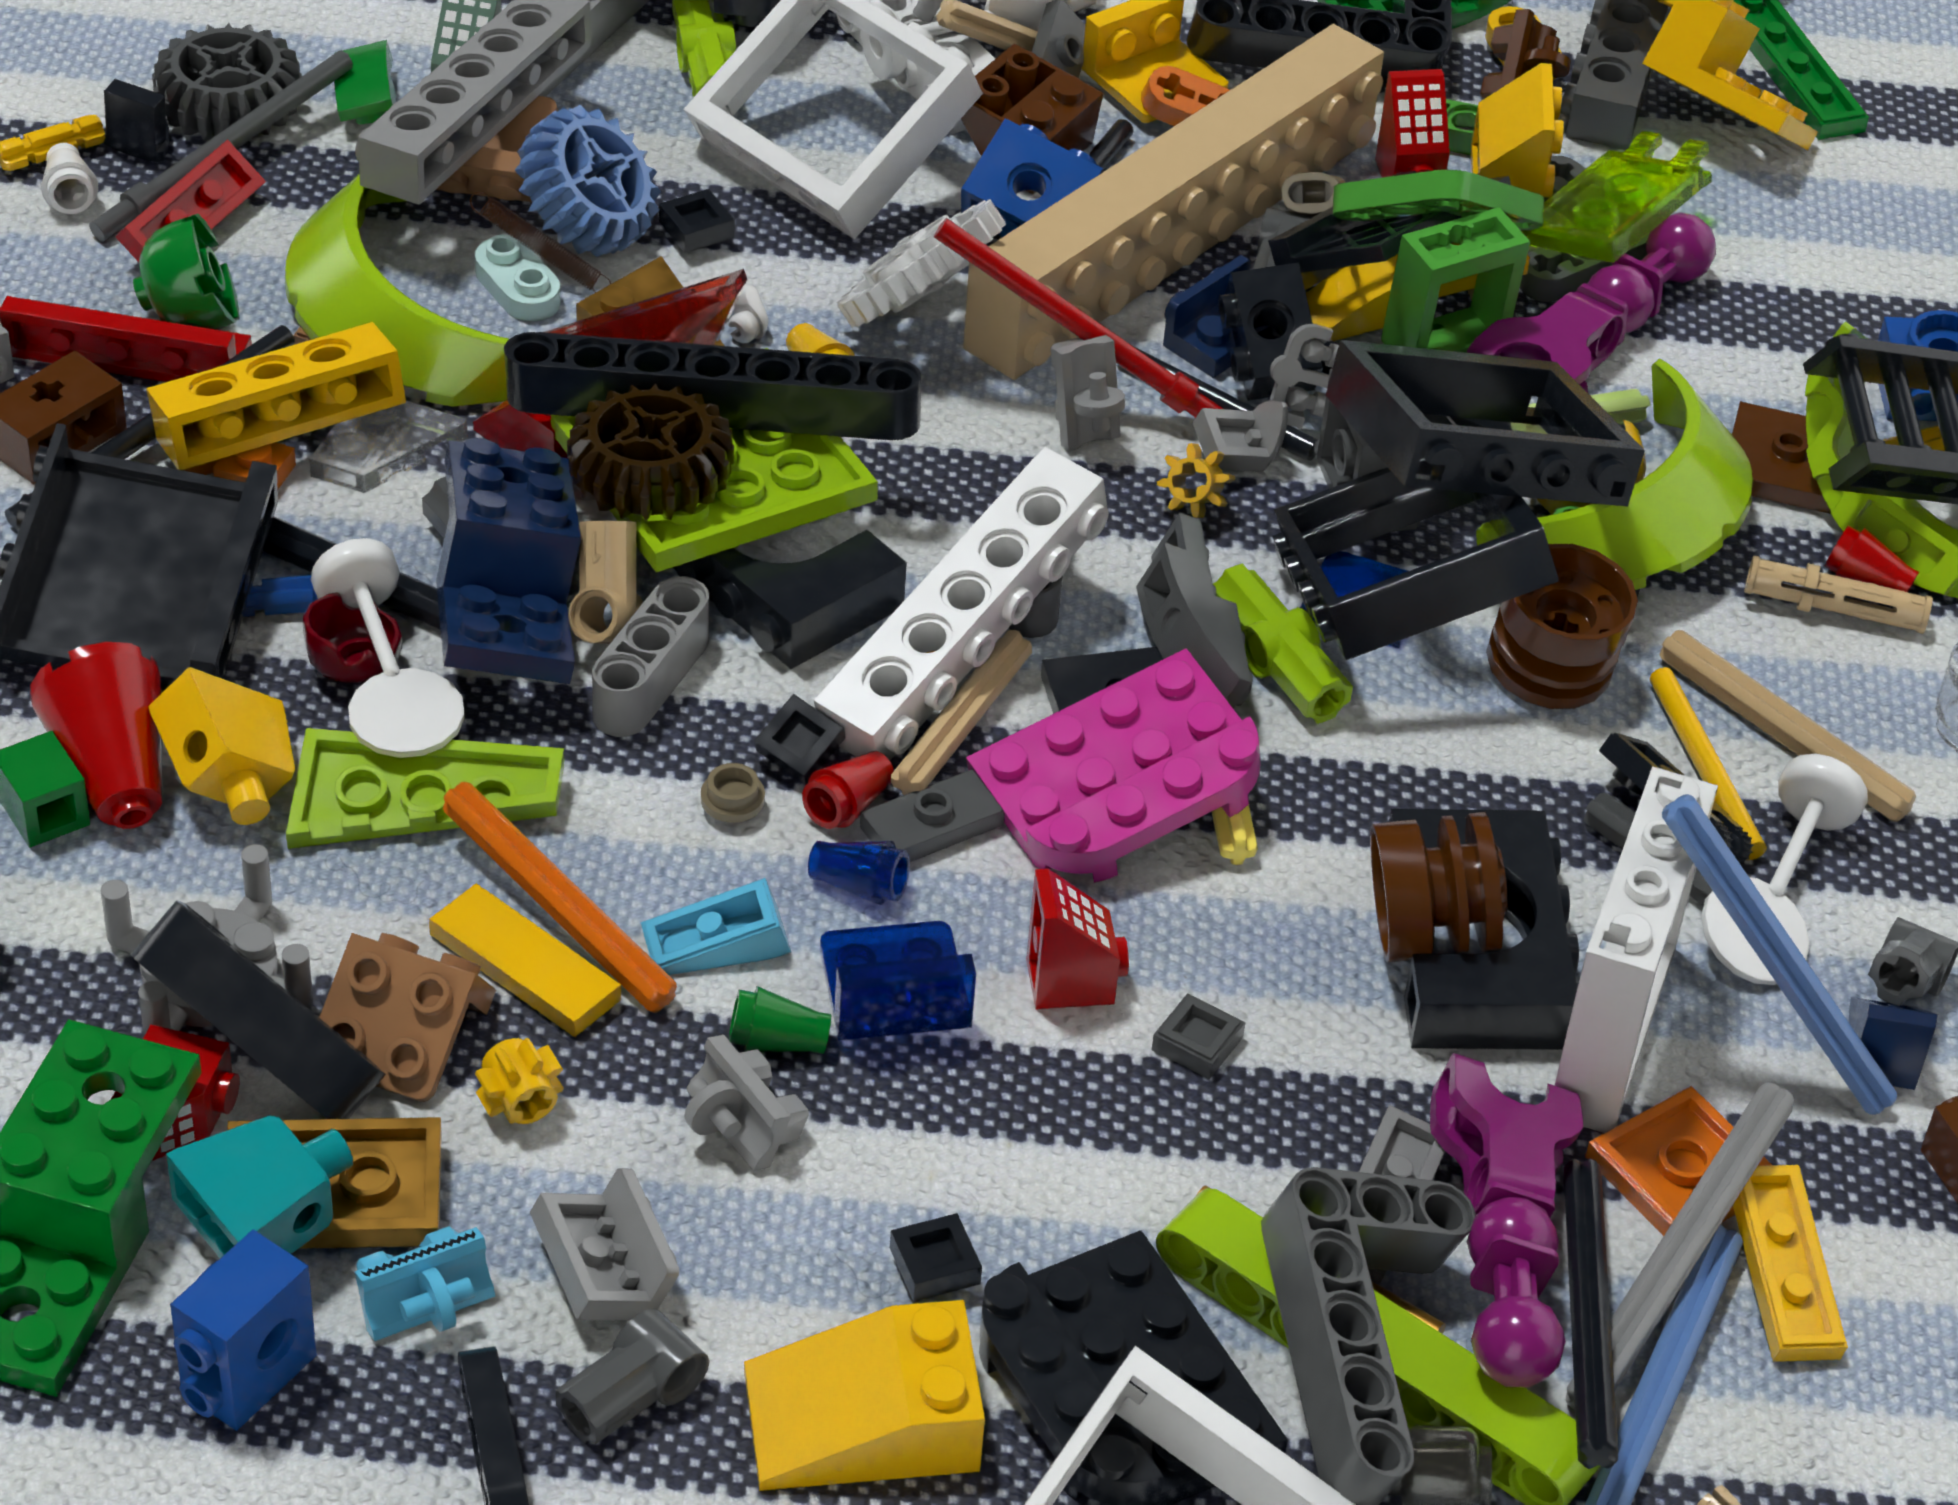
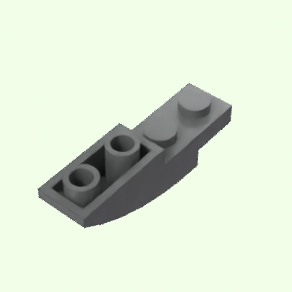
[1136,512,1253,709]

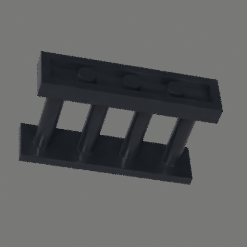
[1803,334,1958,505]

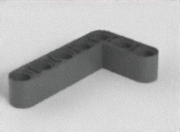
[1261,1167,1476,1505]

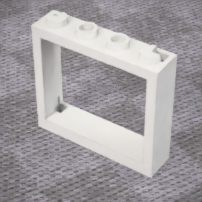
[683,0,983,239]
[1554,766,1718,1133]
[1024,1346,1356,1505]

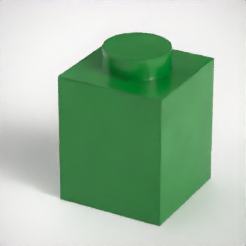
[0,731,90,848]

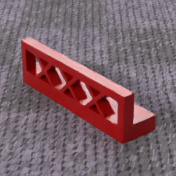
[0,296,252,382]

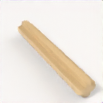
[891,630,1032,795]

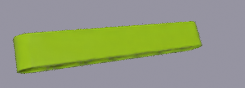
[1156,1188,1601,1505]

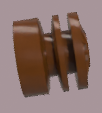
[1486,544,1638,709]
[1370,812,1507,963]

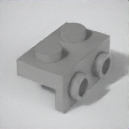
[529,1168,679,1321]

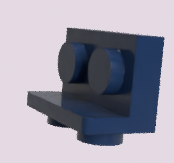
[1163,255,1269,378]

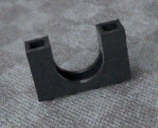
[672,530,907,669]
[1389,809,1579,1050]

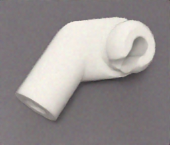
[706,277,769,343]

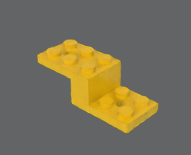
[1642,0,1818,151]

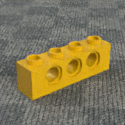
[146,322,406,470]

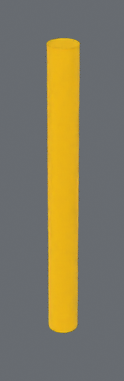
[1649,667,1767,860]

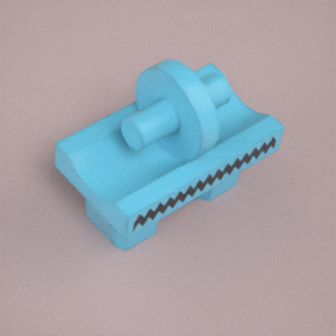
[355,1226,496,1341]

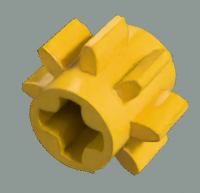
[1157,443,1235,518]
[475,1038,564,1124]

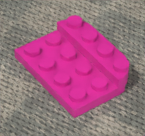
[966,648,1261,883]

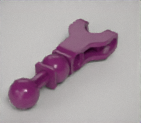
[1467,212,1716,393]
[1430,1053,1583,1387]

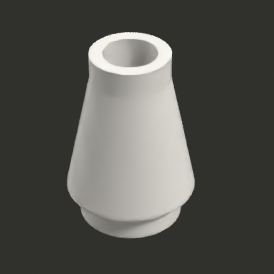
[41,143,98,214]

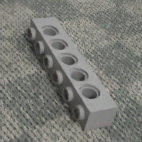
[355,0,591,204]

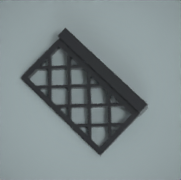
[1268,170,1511,290]

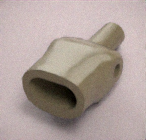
[1281,172,1345,216]

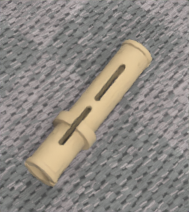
[1744,555,1933,634]

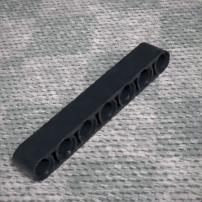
[504,332,921,440]

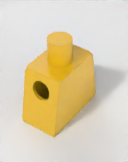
[148,667,295,825]

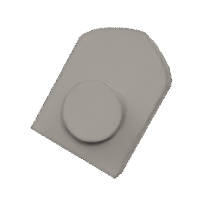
[1192,400,1288,472]

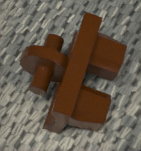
[1480,9,1571,99]

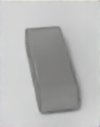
[592,576,709,737]

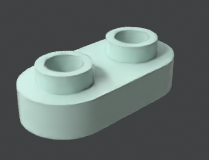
[475,235,561,321]

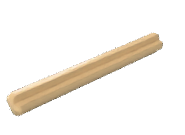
[1660,630,1916,822]

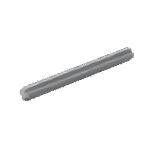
[1565,1082,1794,1410]

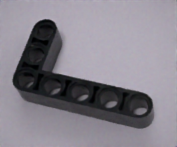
[1186,0,1452,84]

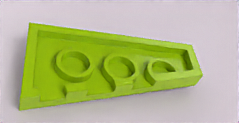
[286,728,564,849]

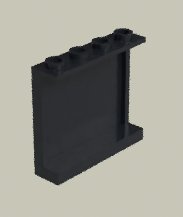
[0,423,278,690]

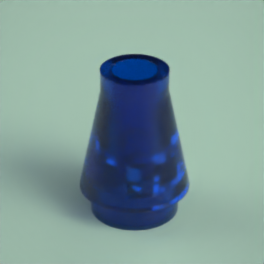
[808,841,910,905]

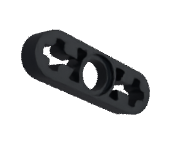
[458,1346,529,1505]

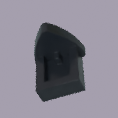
[103,79,169,162]

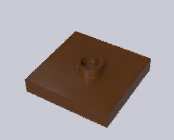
[1732,401,1831,514]

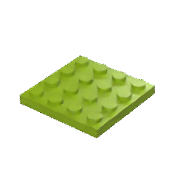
[551,348,878,573]

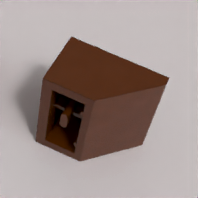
[961,43,1104,195]

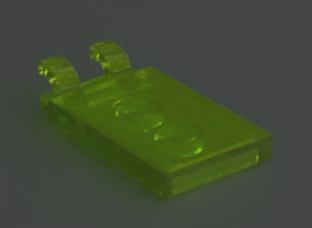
[1520,131,1712,263]

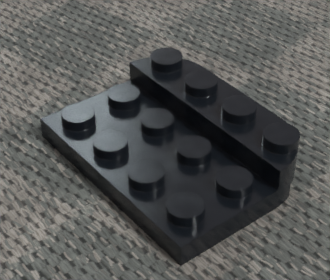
[979,1230,1288,1505]

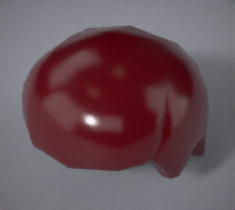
[303,592,402,683]

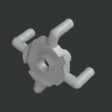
[100,844,313,1035]

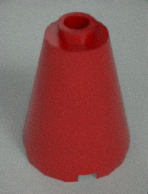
[30,642,162,829]

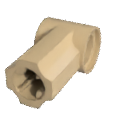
[568,521,643,644]

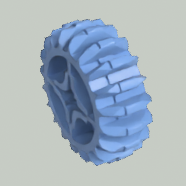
[515,105,661,257]

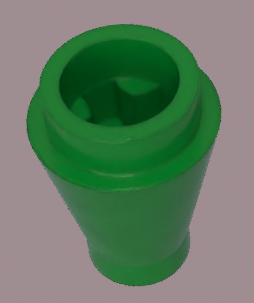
[728,986,831,1054]

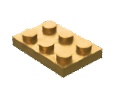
[227,1117,442,1249]

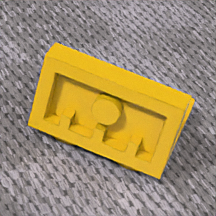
[1082,0,1229,123]

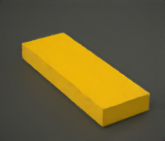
[429,883,622,1037]
[1733,1165,1848,1362]

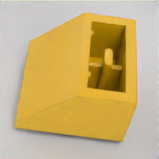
[1471,63,1564,198]

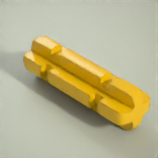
[0,115,105,171]

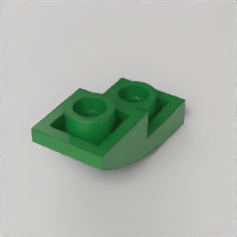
[334,40,396,125]

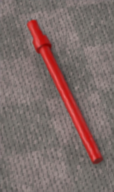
[933,218,1223,418]

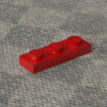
[115,139,266,262]

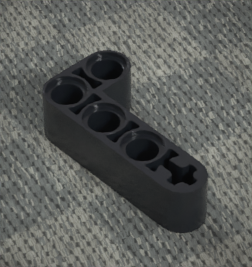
[131,900,386,1119]

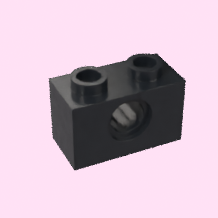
[1218,262,1323,401]

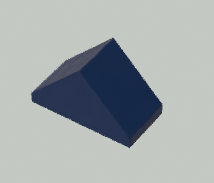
[1849,997,1938,1090]

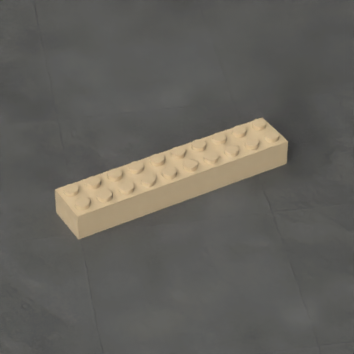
[963,23,1384,380]

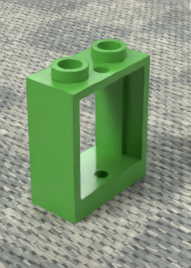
[1381,207,1530,353]

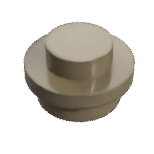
[700,763,765,823]

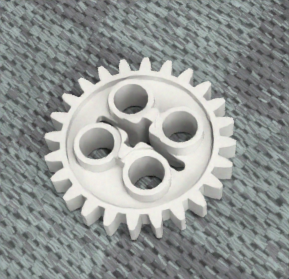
[837,199,1006,328]

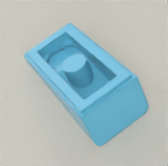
[641,878,791,975]

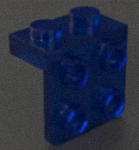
[820,921,976,1041]

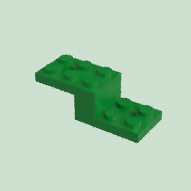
[0,1019,202,1397]

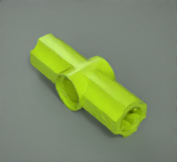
[672,0,736,97]
[1213,563,1353,724]

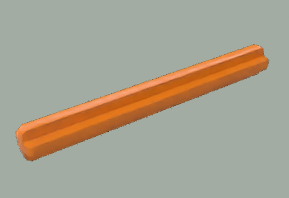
[443,782,677,1013]

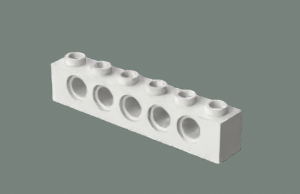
[813,446,1109,760]

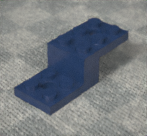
[436,438,581,684]

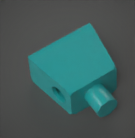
[166,1115,353,1258]

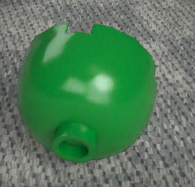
[133,214,239,329]

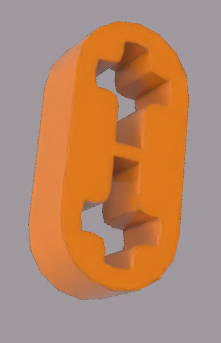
[1141,66,1230,126]

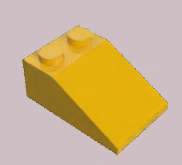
[744,1300,985,1491]

